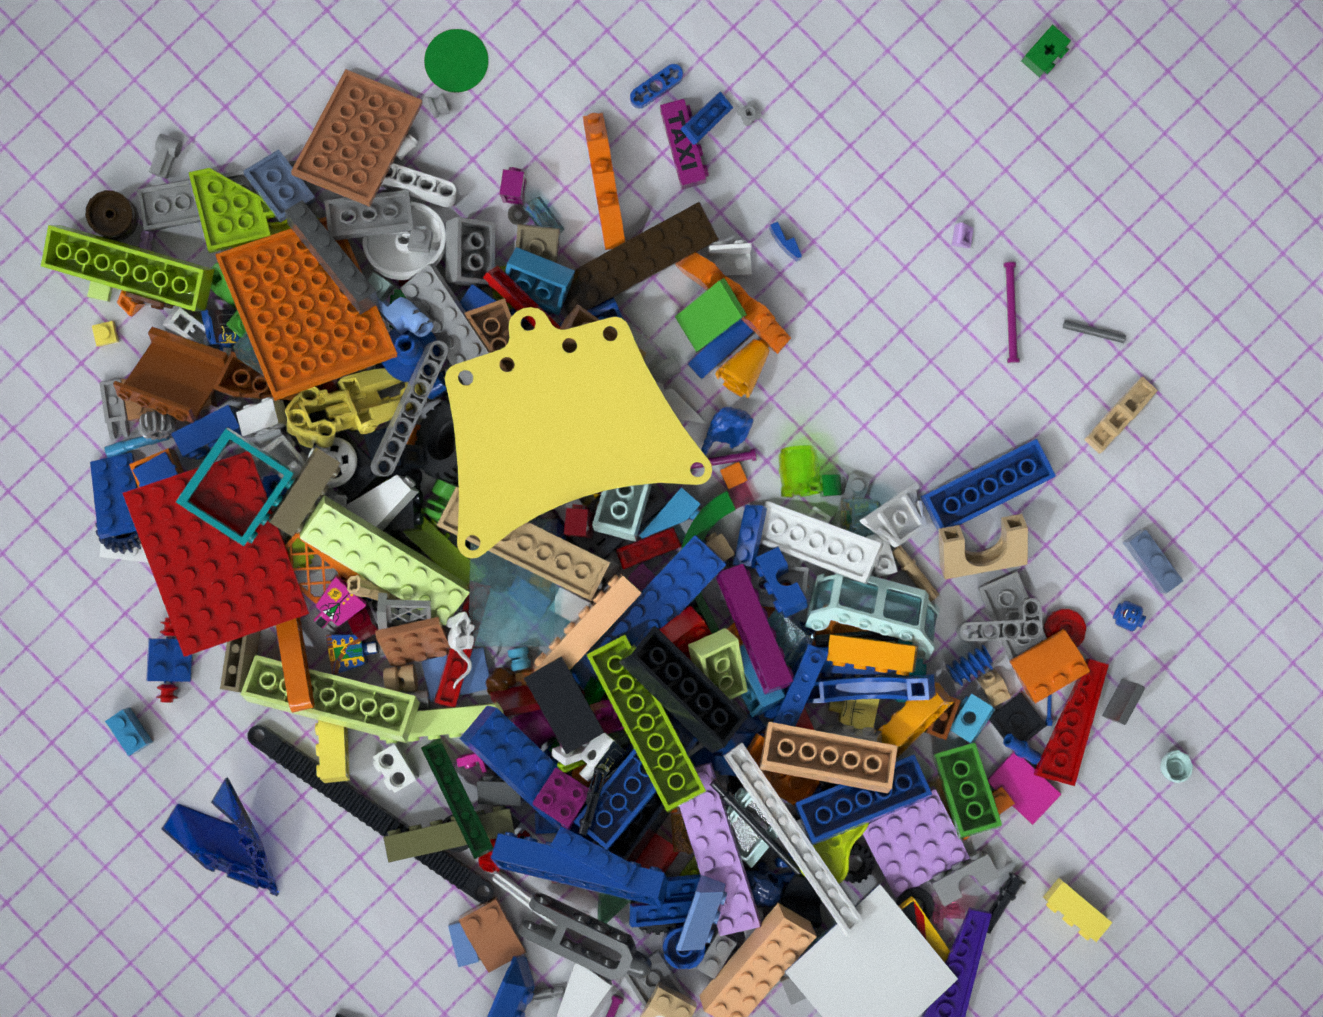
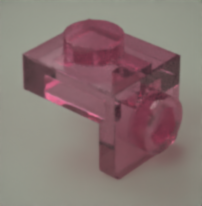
[932,902,965,930]

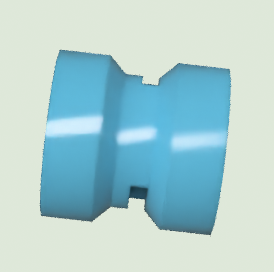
[507,646,532,671]

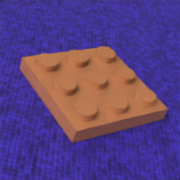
[375,617,450,666]

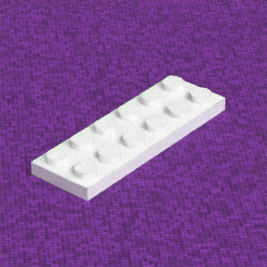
[760,501,883,585]

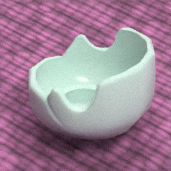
[1160,750,1193,783]

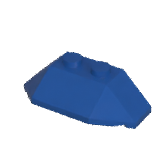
[487,955,535,1017]

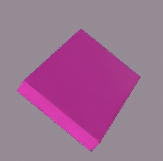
[987,751,1062,825]

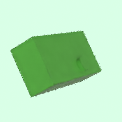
[933,743,1002,839]

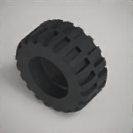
[415,400,458,485]

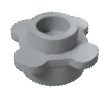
[737,101,762,126]

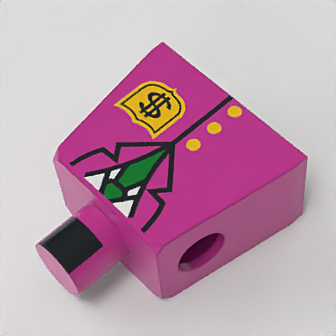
[314,574,367,629]

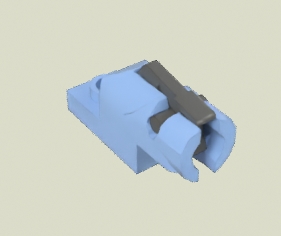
[376,297,433,337]

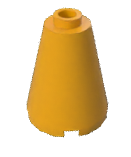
[715,339,770,398]

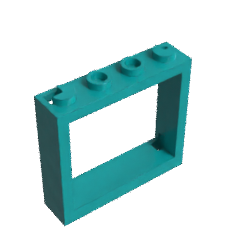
[176,428,296,546]

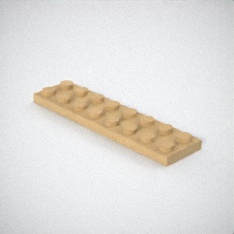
[437,487,610,601]

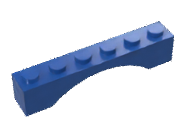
[806,674,936,703]

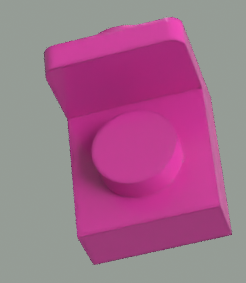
[456,752,488,773]

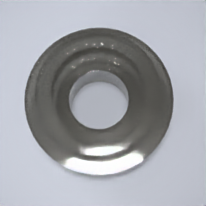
[508,204,529,225]

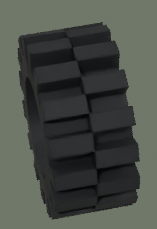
[844,843,874,884]

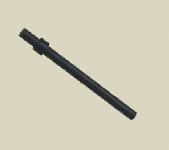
[710,779,801,875]

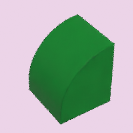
[819,474,842,497]

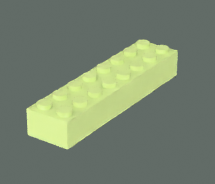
[299,495,470,626]
[240,655,420,743]

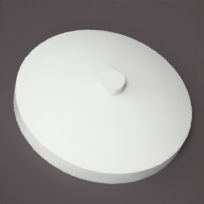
[362,202,446,280]

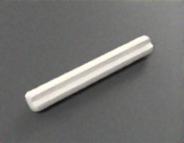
[492,871,559,929]

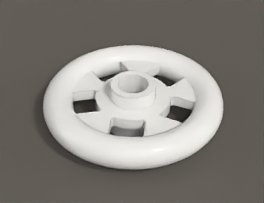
[307,437,357,488]

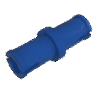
[1003,734,1041,764]

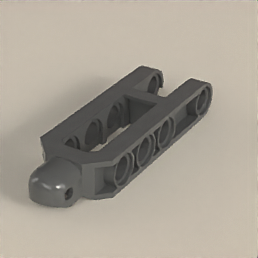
[518,892,652,980]

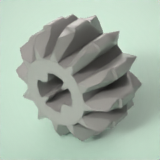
[138,410,176,440]

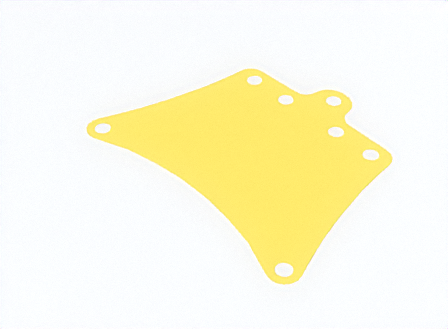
[445,307,712,558]

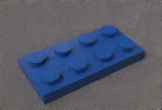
[90,452,138,539]

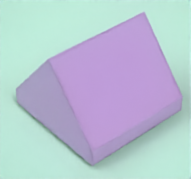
[951,223,973,248]

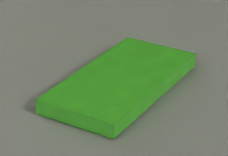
[675,278,747,352]

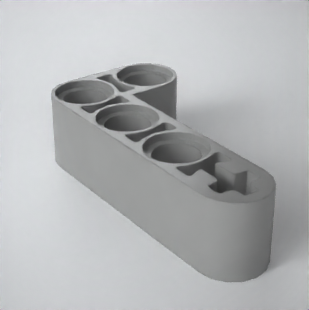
[956,598,1043,641]

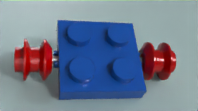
[146,617,192,703]

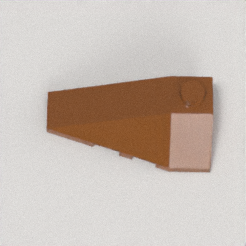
[213,351,300,401]

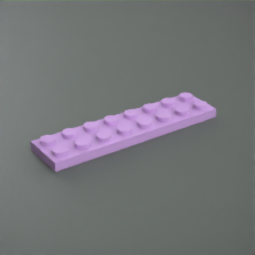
[679,762,761,936]

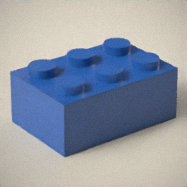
[171,405,242,460]

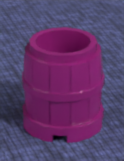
[510,710,556,749]

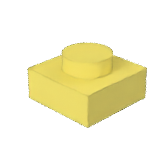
[92,321,119,347]

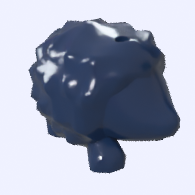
[745,862,785,908]

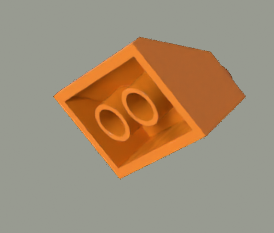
[1009,629,1090,704]

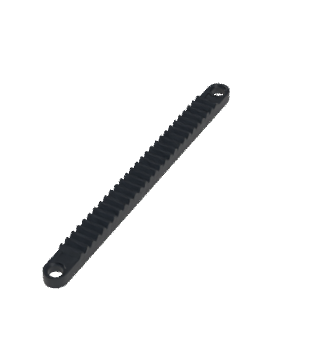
[247,725,494,903]

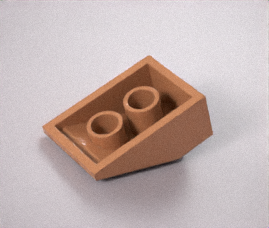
[458,896,526,973]

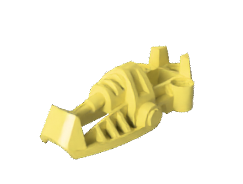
[285,368,422,448]

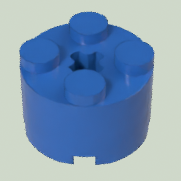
[662,922,705,970]

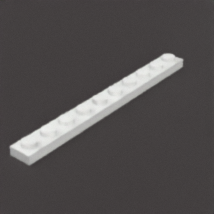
[723,743,865,936]

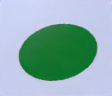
[424,29,488,93]

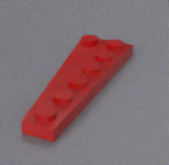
[1034,658,1109,786]

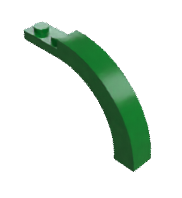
[681,491,736,634]

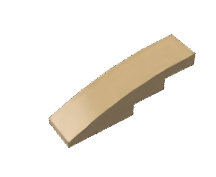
[1084,376,1158,454]

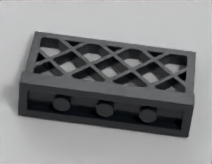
[585,486,667,559]

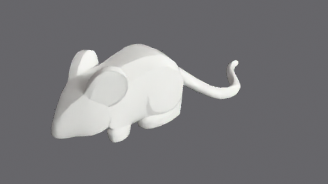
[446,612,475,689]

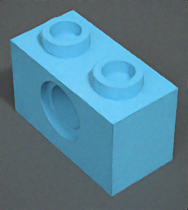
[950,694,995,743]

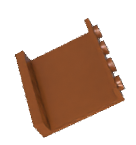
[113,326,228,423]

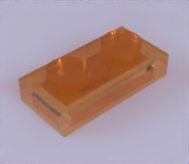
[515,669,535,685]

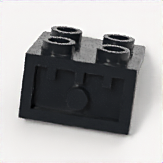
[778,874,822,928]

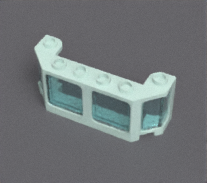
[805,573,940,660]

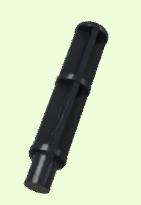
[578,768,607,835]

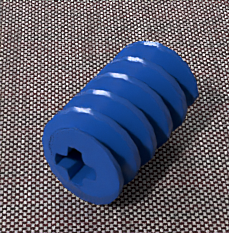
[946,645,993,686]

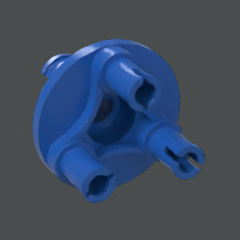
[382,329,440,383]

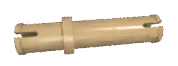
[892,545,939,602]

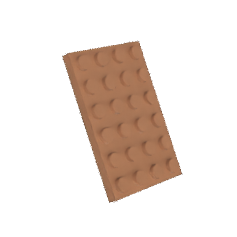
[291,69,422,207]

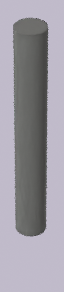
[1063,320,1126,343]

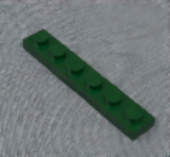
[421,739,494,859]

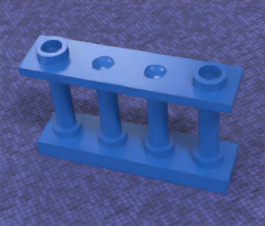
[764,639,828,727]

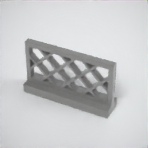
[377,593,431,654]

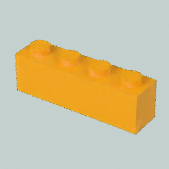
[827,634,918,676]
[877,682,954,758]

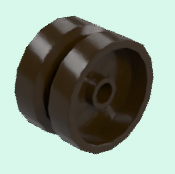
[85,190,139,241]

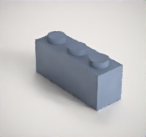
[1122,530,1183,594]

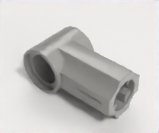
[149,134,182,179]

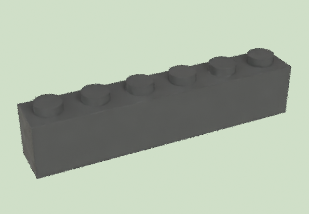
[285,200,378,315]

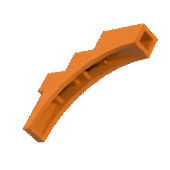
[582,113,625,250]
[675,253,791,354]

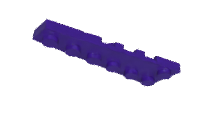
[921,907,992,1017]

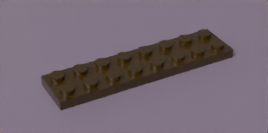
[564,202,719,314]

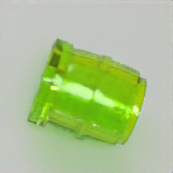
[778,445,823,498]

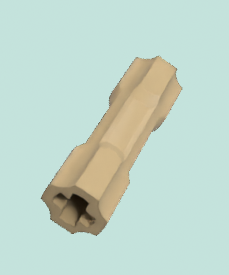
[347,575,401,601]

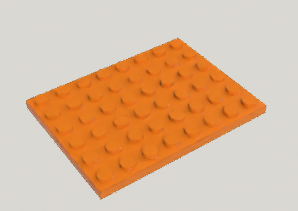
[215,217,398,401]

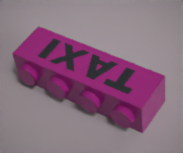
[660,99,709,190]

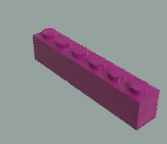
[716,564,793,695]

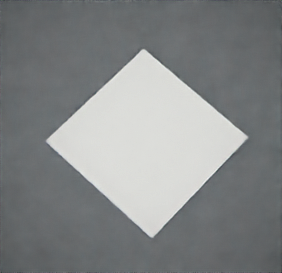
[785,884,958,1017]

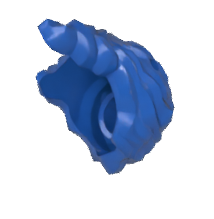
[701,407,754,456]

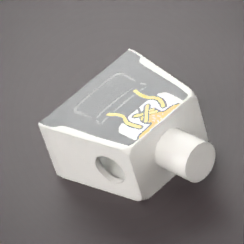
[579,733,629,782]

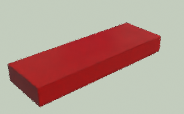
[616,527,682,570]

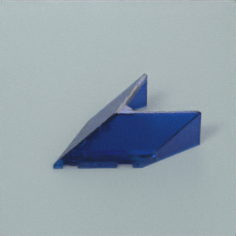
[161,777,279,896]

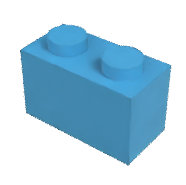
[105,707,153,756]

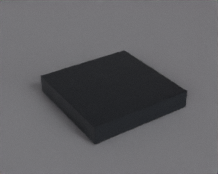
[989,692,1047,751]

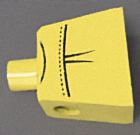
[828,699,879,729]

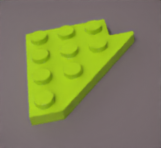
[188,168,276,253]

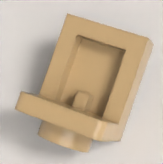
[977,669,1011,707]

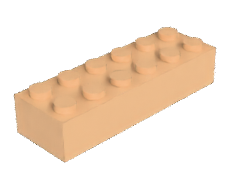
[534,574,641,671]
[759,722,898,793]
[699,903,817,1017]

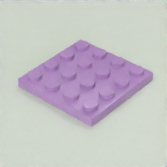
[863,786,970,898]

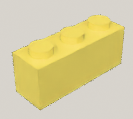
[315,720,350,783]
[1043,878,1112,942]

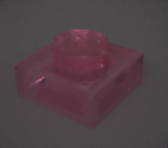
[726,482,754,509]

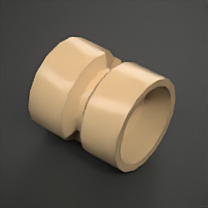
[383,664,418,693]

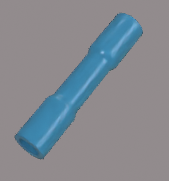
[104,436,170,457]

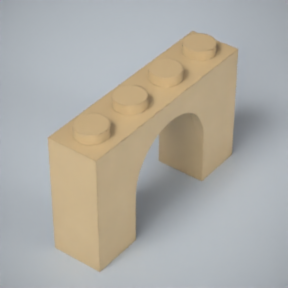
[938,514,1028,579]

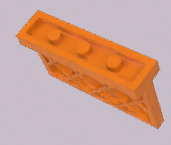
[285,533,361,604]

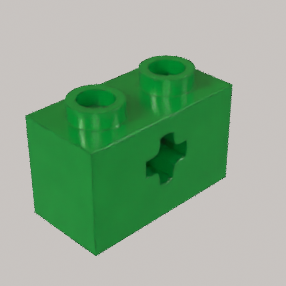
[1021,24,1071,78]

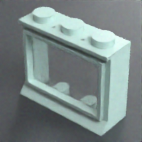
[725,787,778,868]

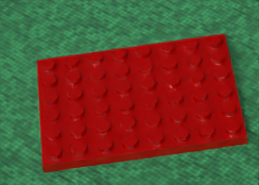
[122,451,310,657]

